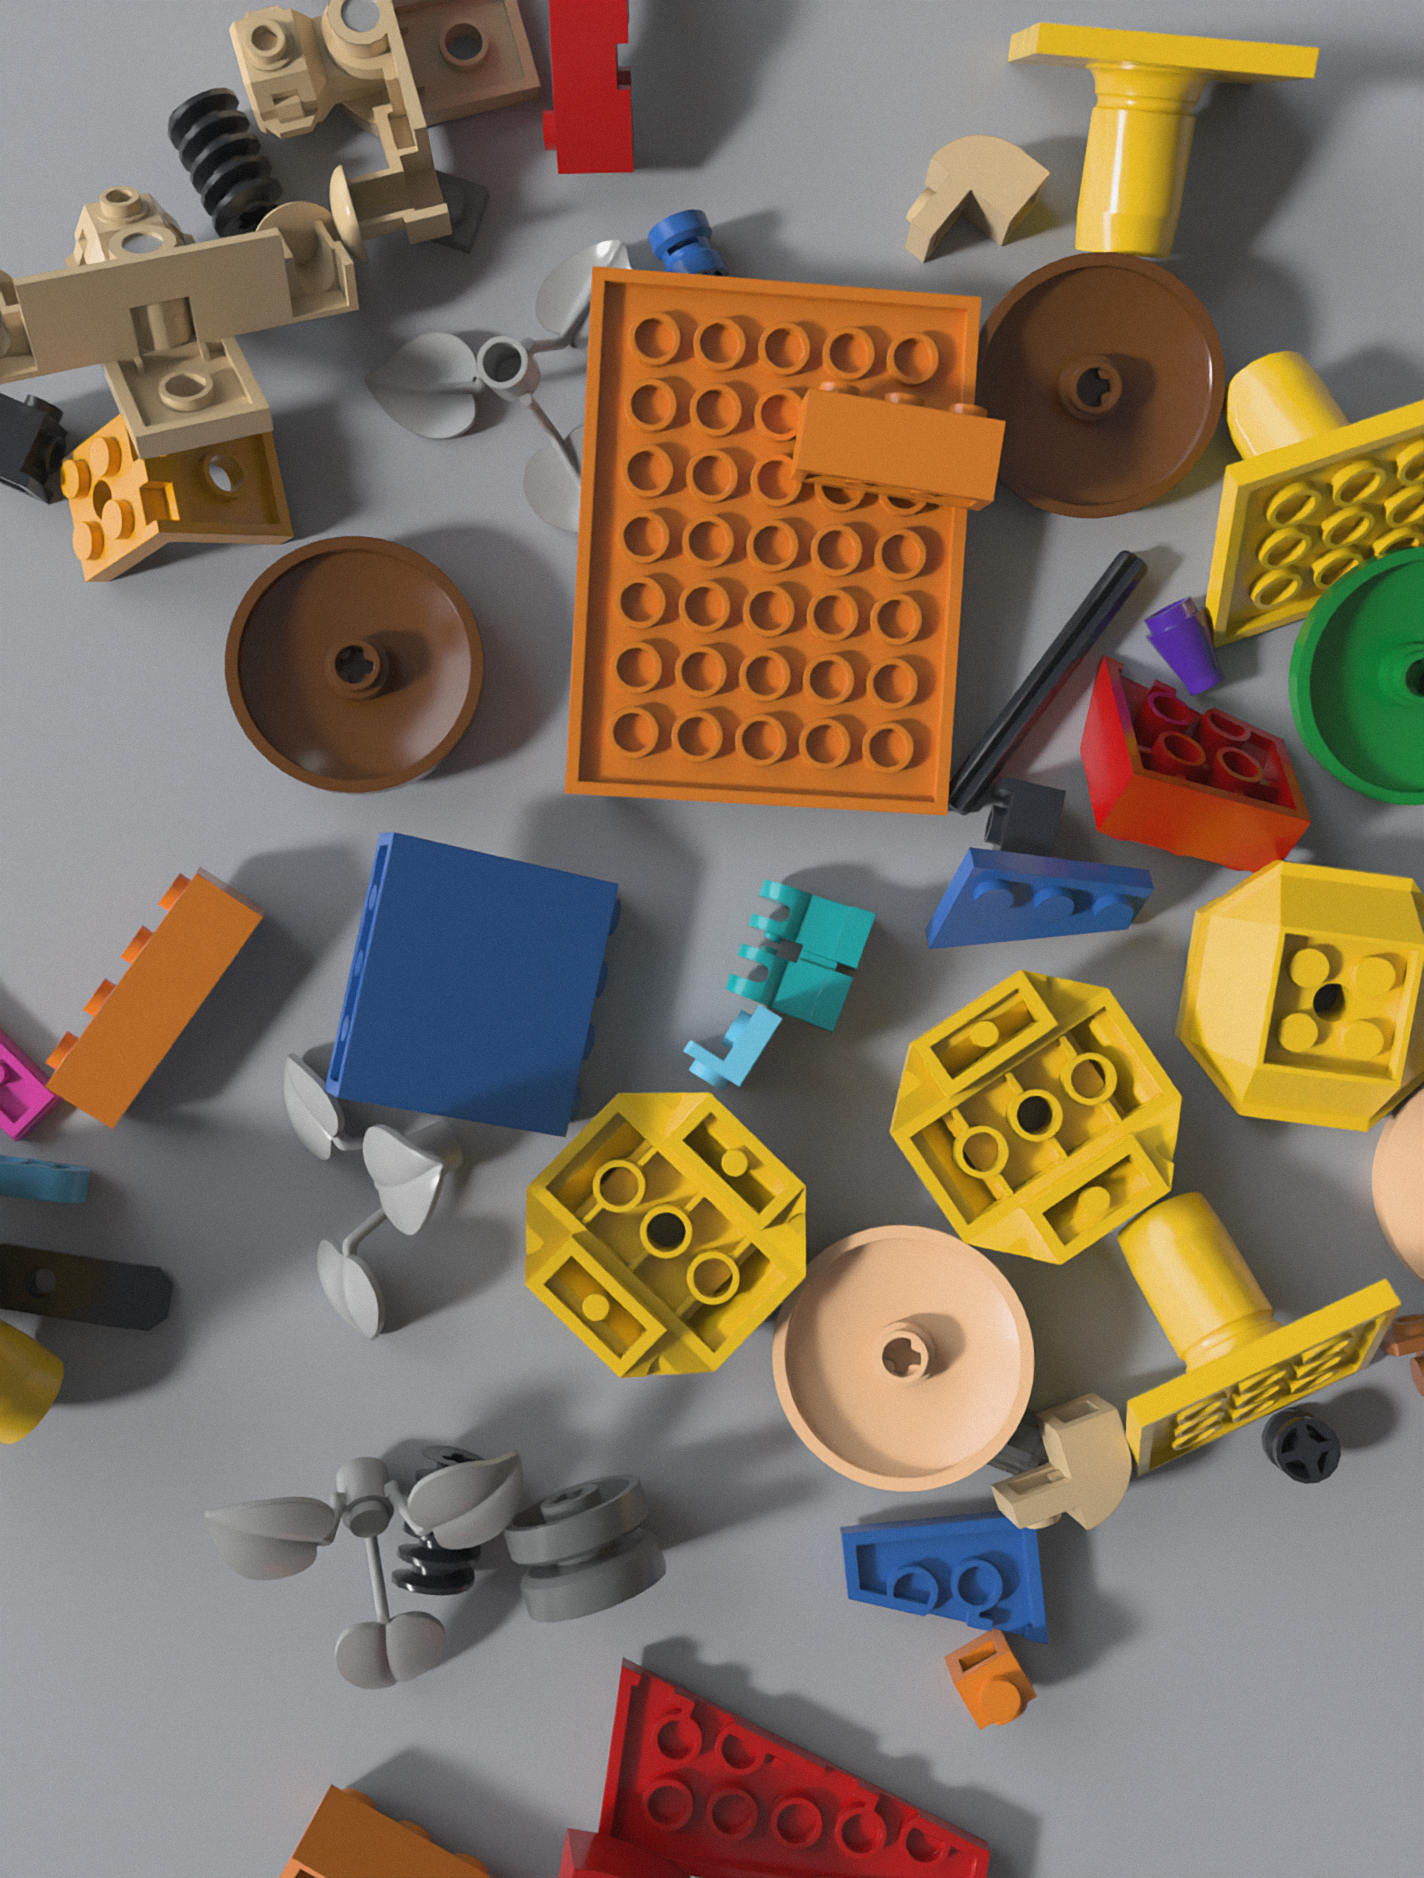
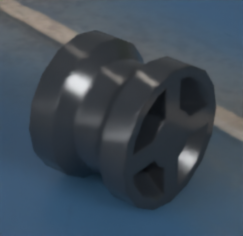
[1261,1408,1341,1484]

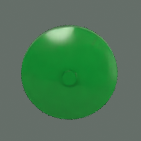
[1288,545,1424,806]

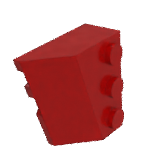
[1080,655,1312,873]

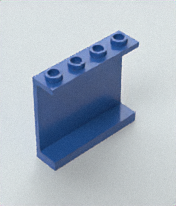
[325,832,621,1138]

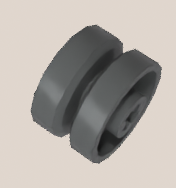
[503,1474,667,1622]

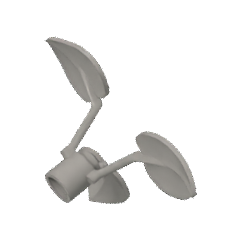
[364,239,632,533]
[284,1053,462,1341]
[205,1449,523,1690]

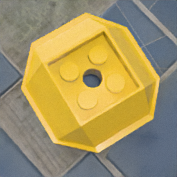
[1175,859,1424,1132]
[889,970,1182,1265]
[525,1092,806,1378]

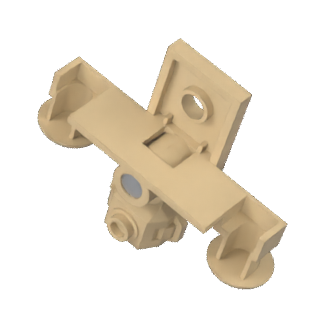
[229,0,541,264]
[0,186,359,460]

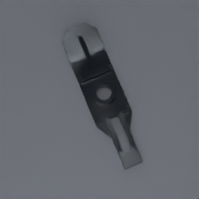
[0,1242,173,1331]

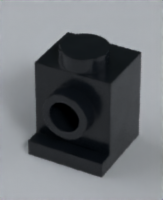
[0,393,68,505]
[984,776,1066,857]

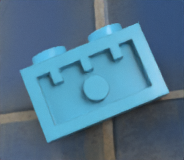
[683,1004,783,1090]

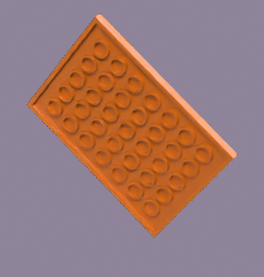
[565,266,981,816]

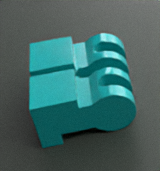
[724,880,876,1033]

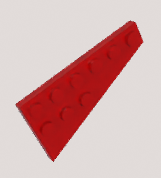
[598,1657,990,1878]

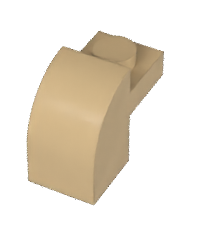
[904,135,1051,263]
[991,1392,1132,1530]

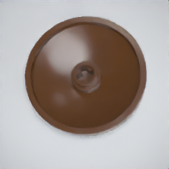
[974,252,1225,519]
[224,536,485,795]

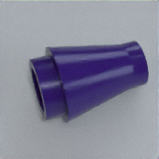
[1144,596,1225,696]

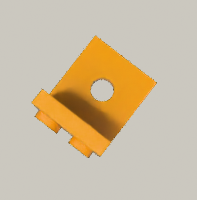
[60,413,294,582]

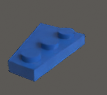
[925,847,1154,949]
[840,1511,1049,1645]

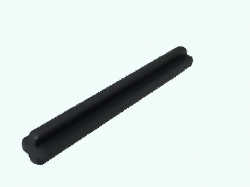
[948,550,1148,816]

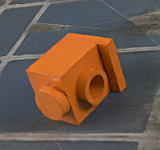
[944,1629,1037,1730]

